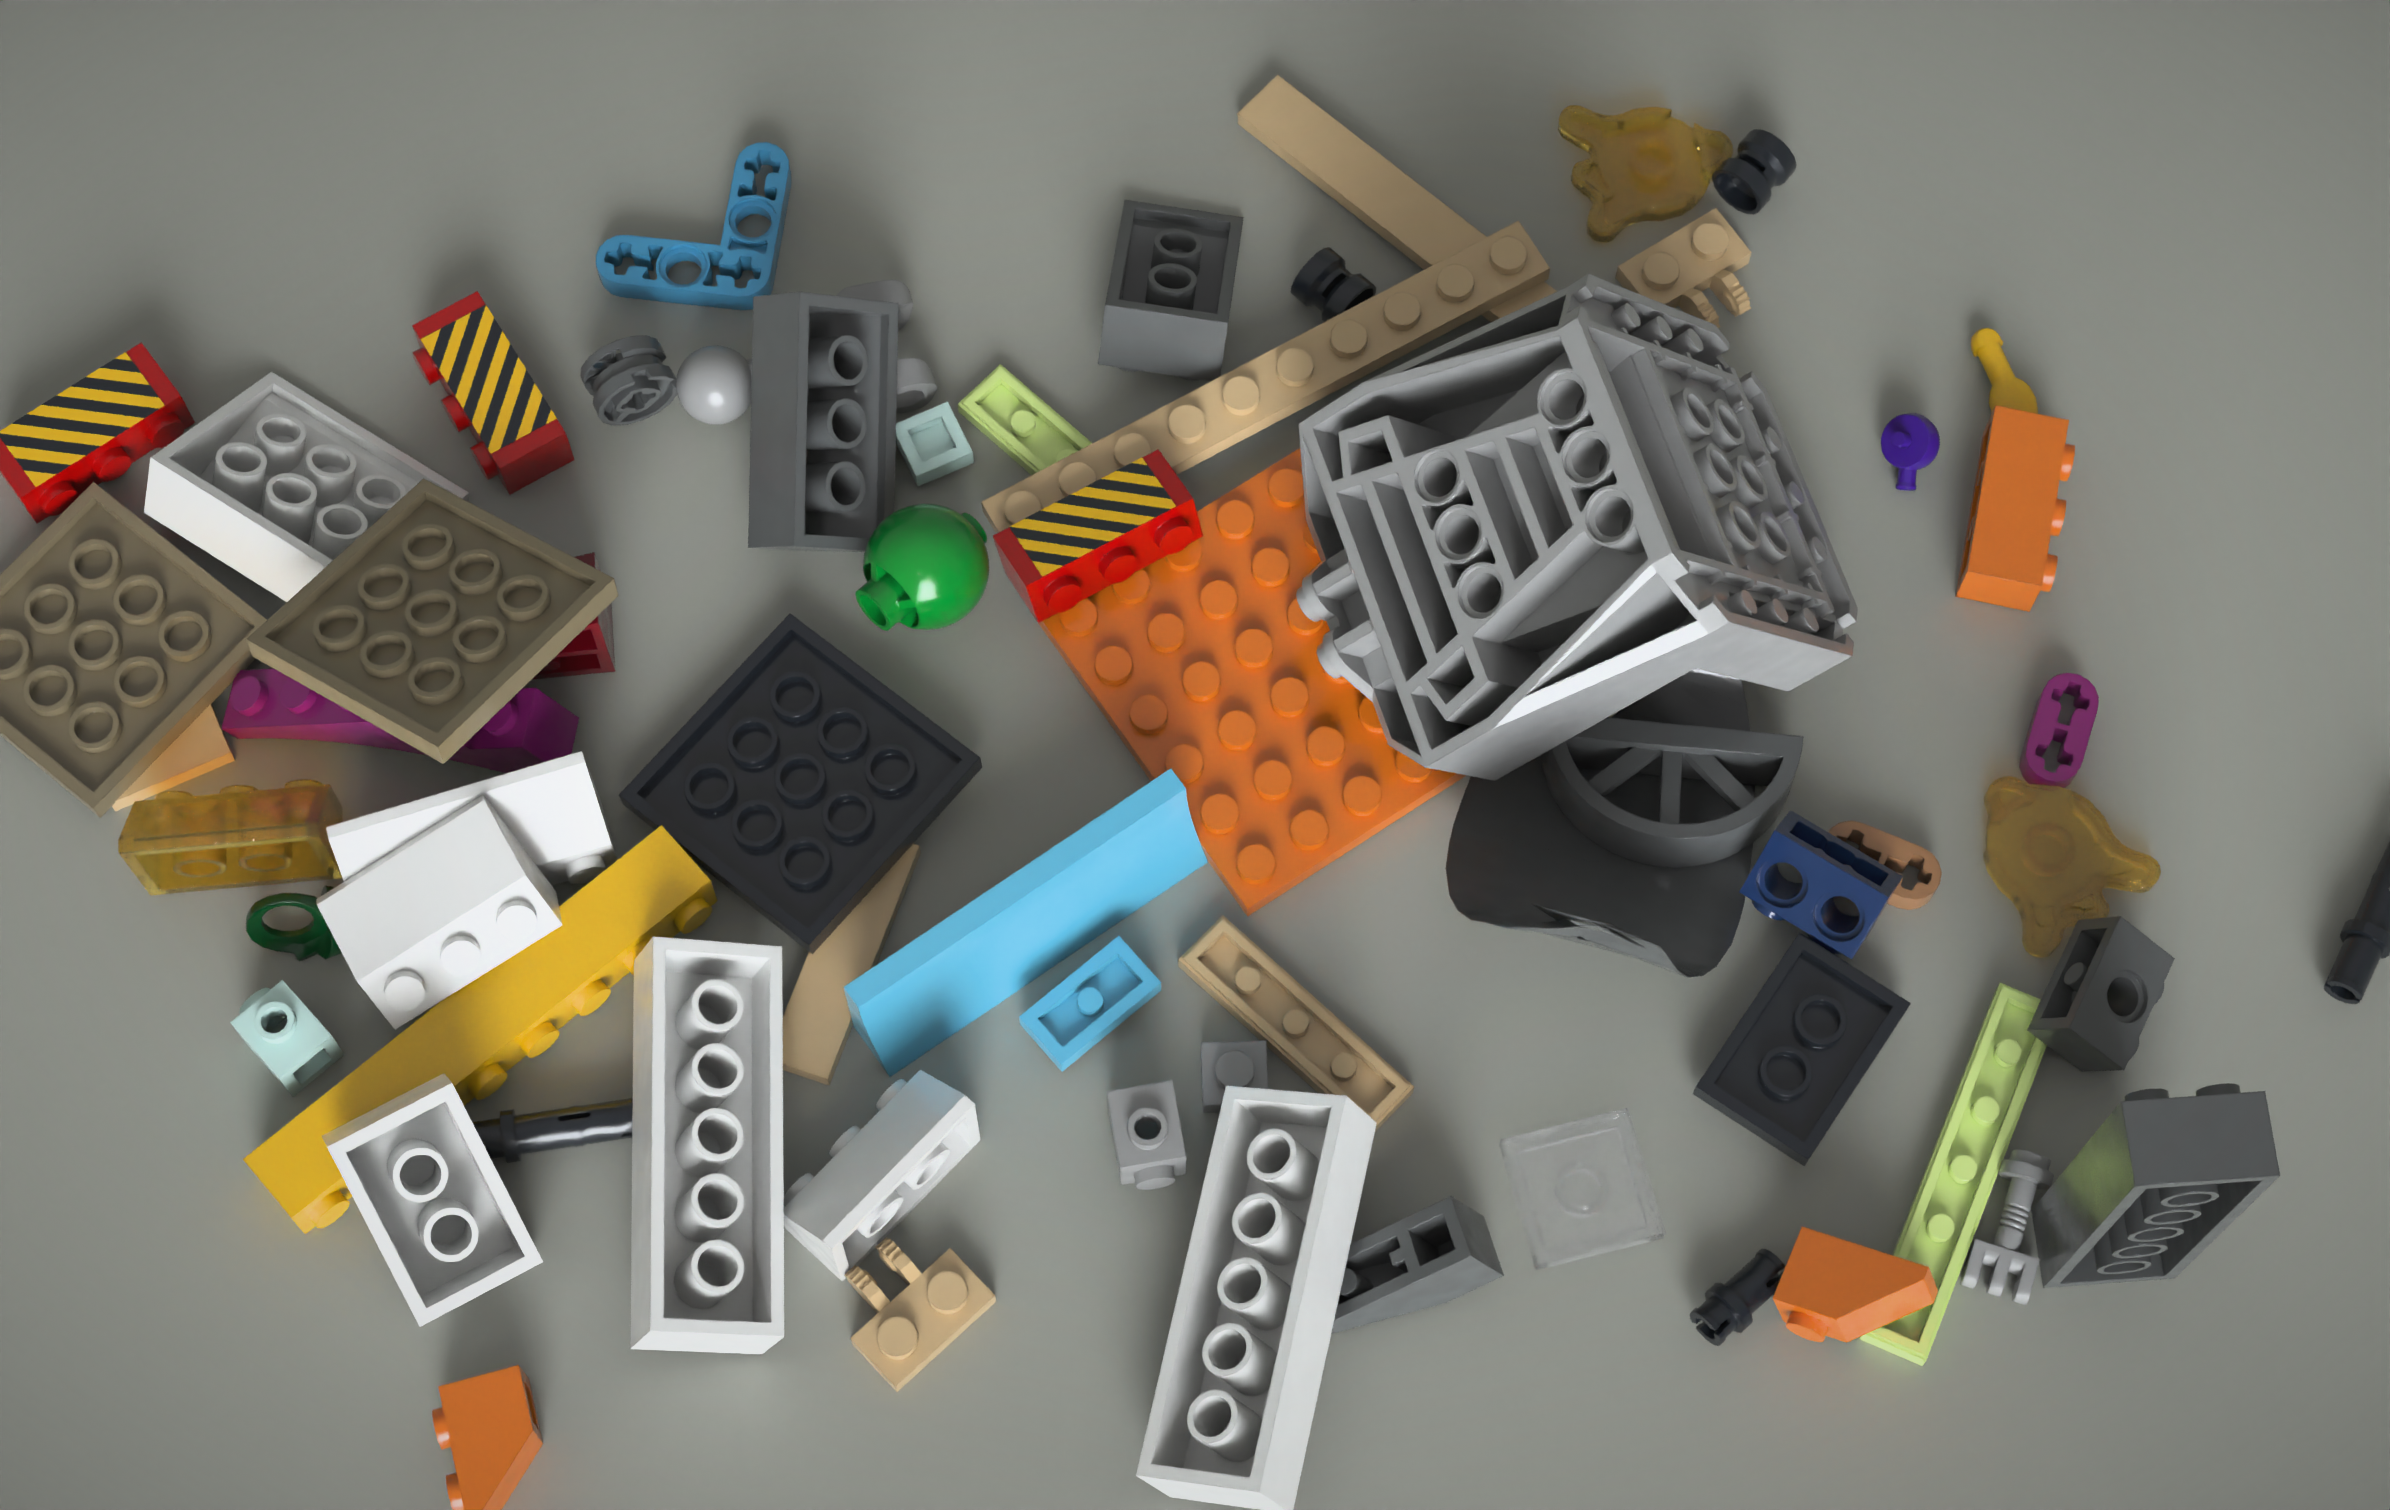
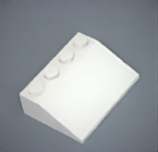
[144,372,469,602]

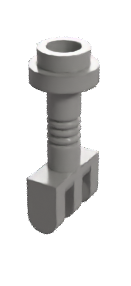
[1960,1149,2054,1305]

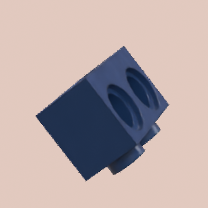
[1739,810,1903,959]

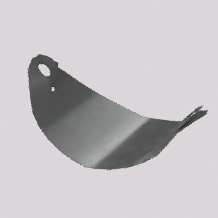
[1445,668,1755,978]

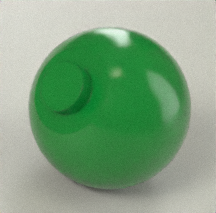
[855,504,989,631]

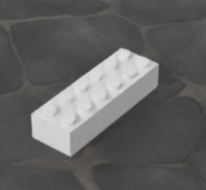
[630,936,784,1354]
[1136,1086,1377,1510]

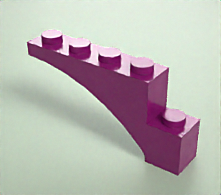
[221,669,579,774]

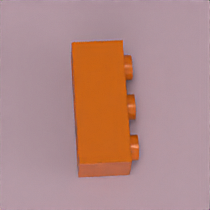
[1955,405,2075,612]

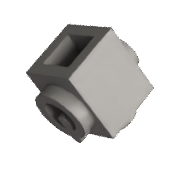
[1107,1080,1186,1190]

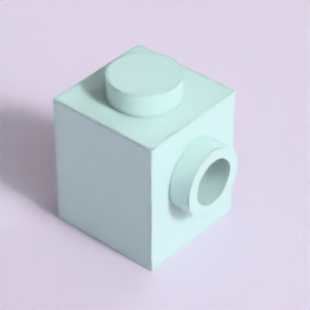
[230,980,345,1097]

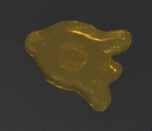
[1558,105,1733,243]
[1983,776,2161,958]

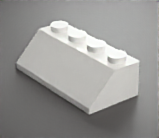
[326,751,618,886]

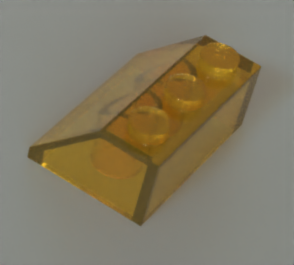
[118,779,343,895]

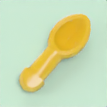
[1970,328,2038,414]

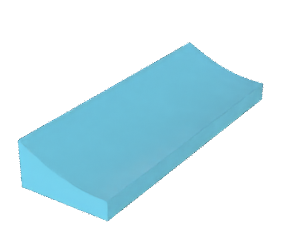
[843,768,1208,1077]

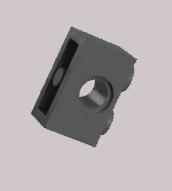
[2027,916,2175,1072]

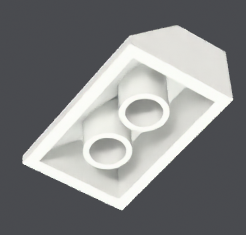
[316,795,563,1030]
[784,1070,981,1281]

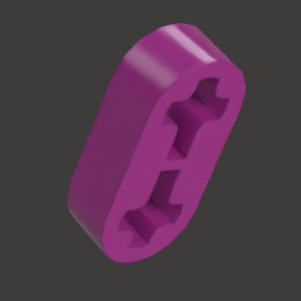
[2019,673,2099,793]

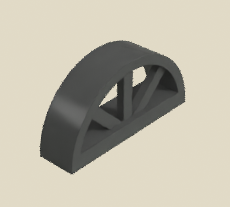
[1541,717,1804,868]

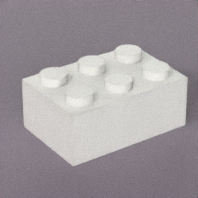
[322,1073,543,1327]

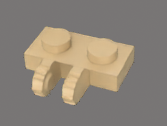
[1615,208,1752,328]
[844,1237,996,1392]

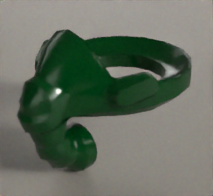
[245,885,342,961]

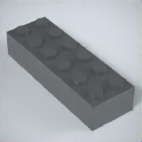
[2031,1083,2280,1288]

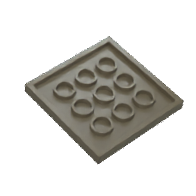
[246,478,619,764]
[0,482,267,818]

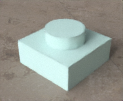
[896,402,974,486]

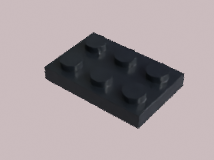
[1693,932,1911,1166]

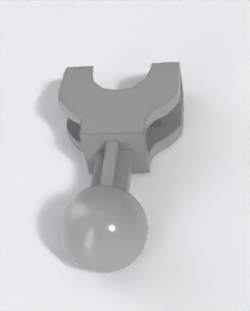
[676,280,937,425]

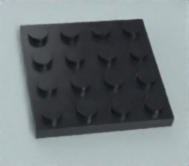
[619,613,982,954]

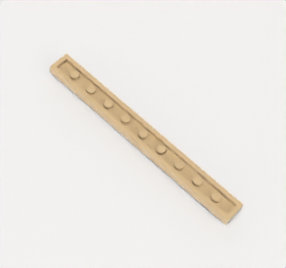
[981,220,1550,534]

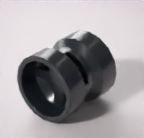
[1712,129,1797,215]
[1291,247,1376,322]

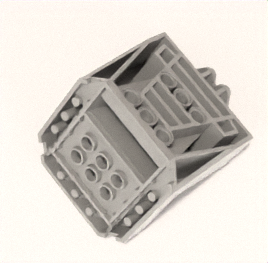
[1296,274,1858,781]

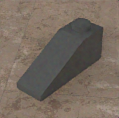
[1331,1196,1504,1334]

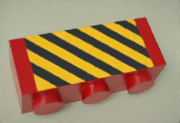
[412,291,575,495]
[0,342,195,524]
[993,449,1203,623]

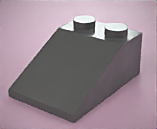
[1098,200,1244,381]

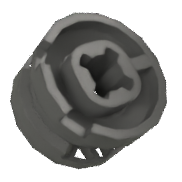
[580,335,677,426]

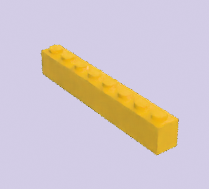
[243,825,718,1234]

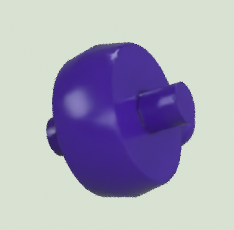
[1881,413,1940,491]

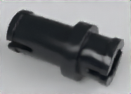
[1690,1249,1785,1346]

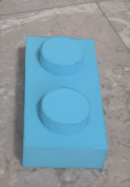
[1019,936,1161,1072]

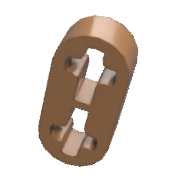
[1829,820,1942,910]

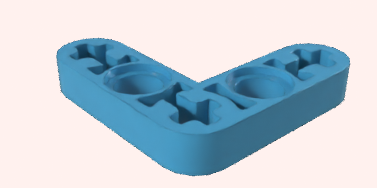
[596,142,792,310]

